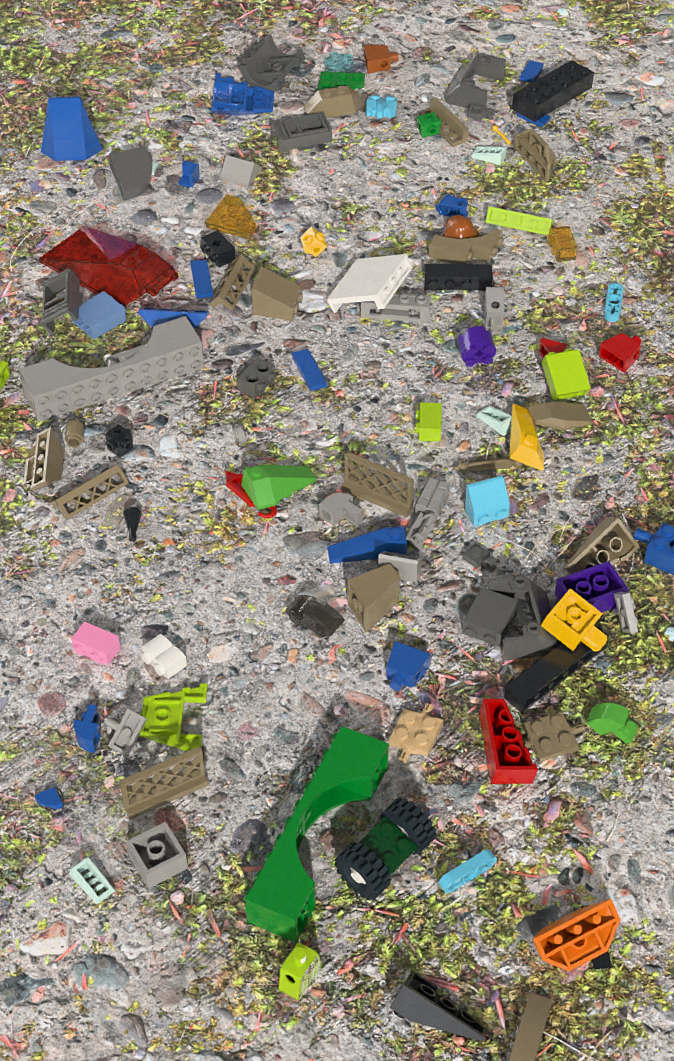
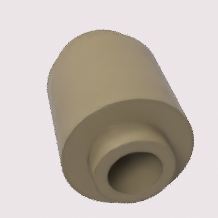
[65,420,84,448]

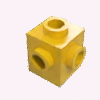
[300,227,327,257]

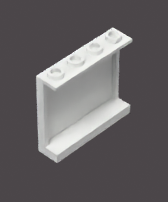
[327,254,413,313]

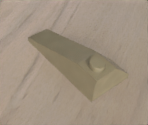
[564,517,640,575]

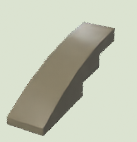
[509,992,553,1061]

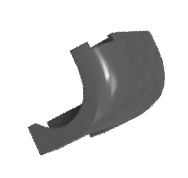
[238,35,306,91]

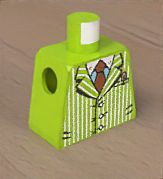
[279,943,322,1000]

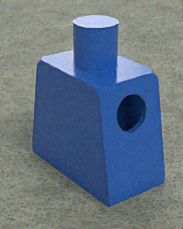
[386,641,431,691]

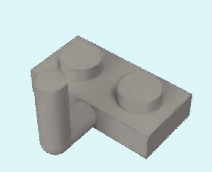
[612,592,638,634]
[104,709,148,756]

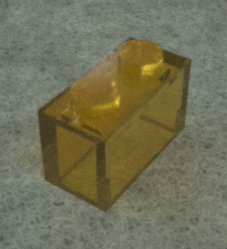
[547,226,577,262]

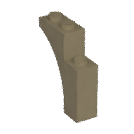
[428,229,504,264]

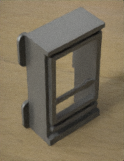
[270,111,332,152]
[40,268,83,336]

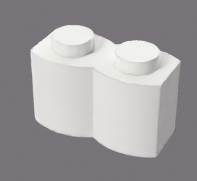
[141,634,187,679]

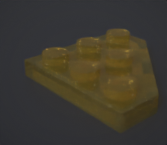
[205,194,257,240]

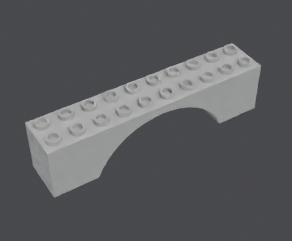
[19,316,204,422]

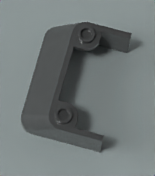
[445,53,506,108]
[488,575,561,661]

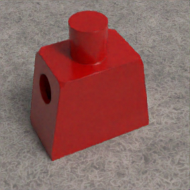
[599,333,641,373]

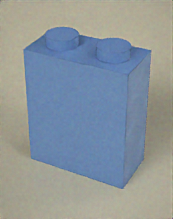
[72,291,126,339]

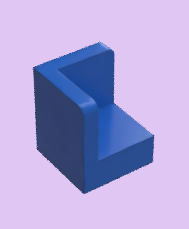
[178,161,200,188]

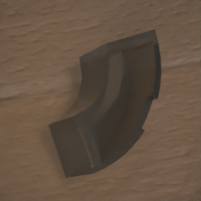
[285,595,345,638]

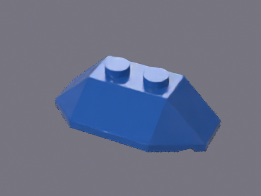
[138,307,209,328]

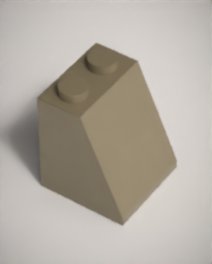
[252,267,303,321]
[348,563,401,632]

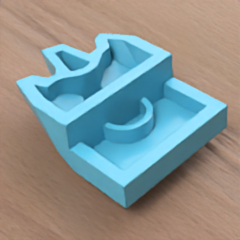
[365,94,398,118]

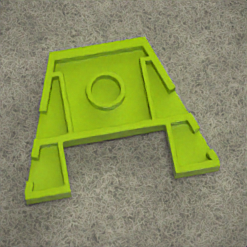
[140,683,208,751]

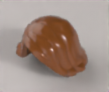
[442,215,479,239]

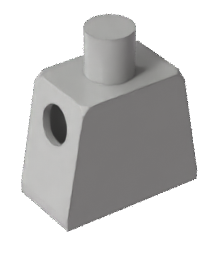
[484,287,504,331]

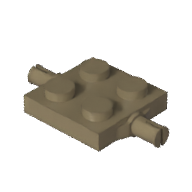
[523,712,585,762]

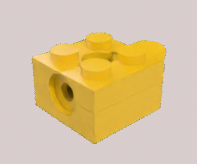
[541,589,607,652]

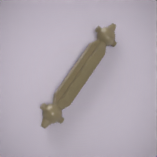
[454,458,523,475]

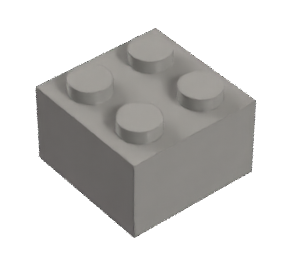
[126,822,188,889]

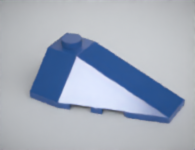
[327,525,407,564]

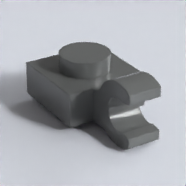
[463,543,497,572]

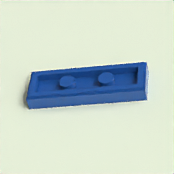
[190,260,213,298]
[292,349,327,391]

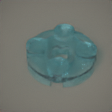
[324,52,354,73]

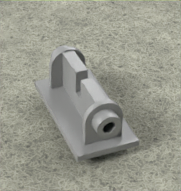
[406,512,436,550]

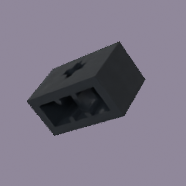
[200,230,236,268]

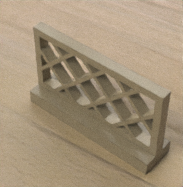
[341,451,414,518]
[119,746,209,820]

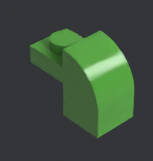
[586,703,638,744]

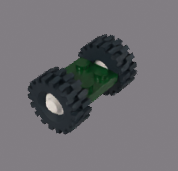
[334,797,437,901]

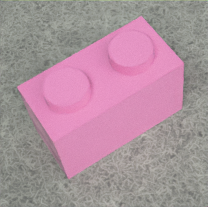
[71,621,121,666]

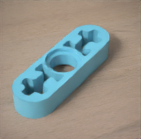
[604,283,623,322]
[438,849,497,894]

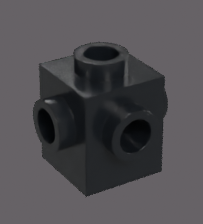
[105,424,133,458]

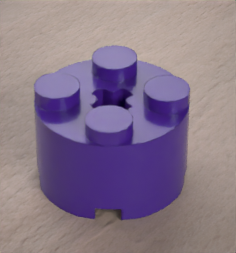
[457,326,496,367]

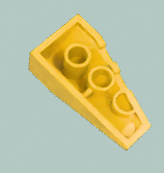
[510,404,544,471]

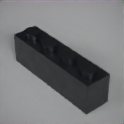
[424,264,493,291]

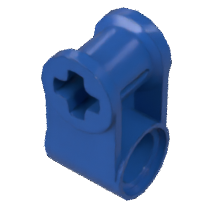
[436,194,468,217]

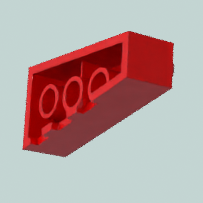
[479,699,538,784]

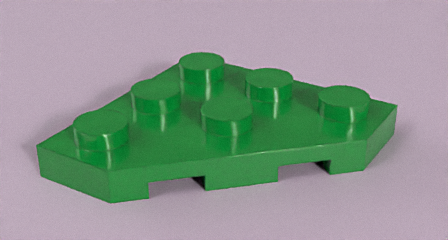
[318,71,365,90]

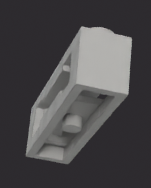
[361,293,431,323]

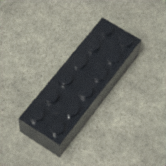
[512,60,594,122]

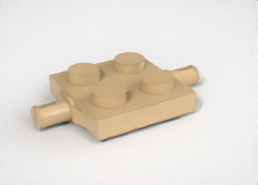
[388,703,443,764]

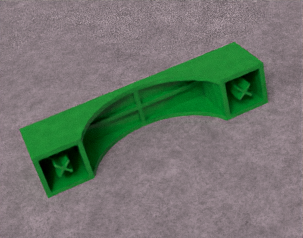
[244,726,389,943]

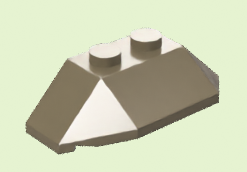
[304,86,366,118]
[514,128,556,182]
[23,427,64,490]

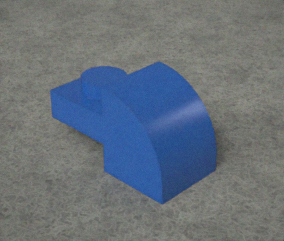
[74,704,101,753]

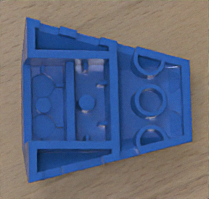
[210,73,274,116]
[41,97,103,161]

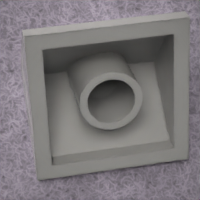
[220,155,262,187]

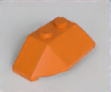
[532,899,621,972]

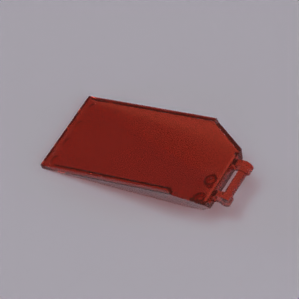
[39,226,179,309]

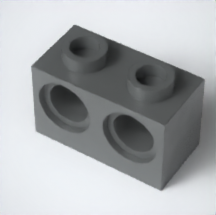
[237,358,276,399]

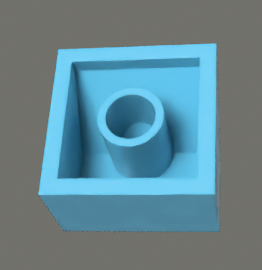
[465,476,510,526]

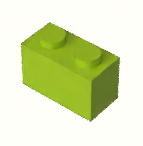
[415,402,442,442]

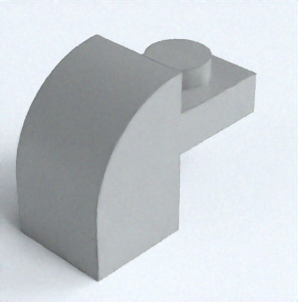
[319,493,363,527]

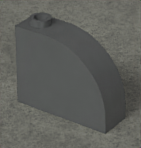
[109,146,152,201]

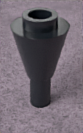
[123,507,142,542]

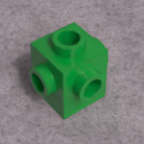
[417,112,441,138]

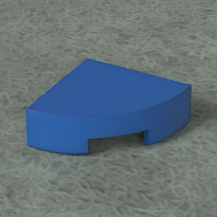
[34,787,63,809]

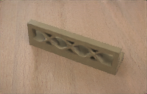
[420,97,469,147]
[209,254,255,311]
[51,464,129,520]

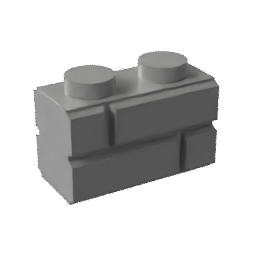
[413,478,450,521]

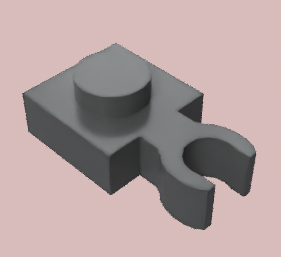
[467,104,495,120]

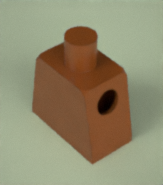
[364,45,398,74]

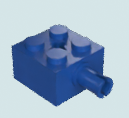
[634,522,674,575]

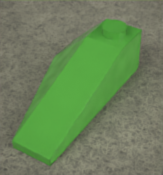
[241,465,316,510]

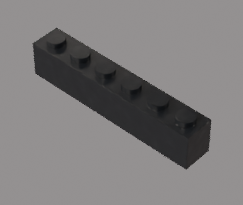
[504,624,609,713]

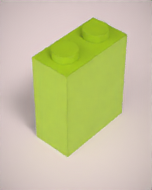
[542,349,591,401]

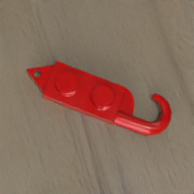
[225,471,277,519]

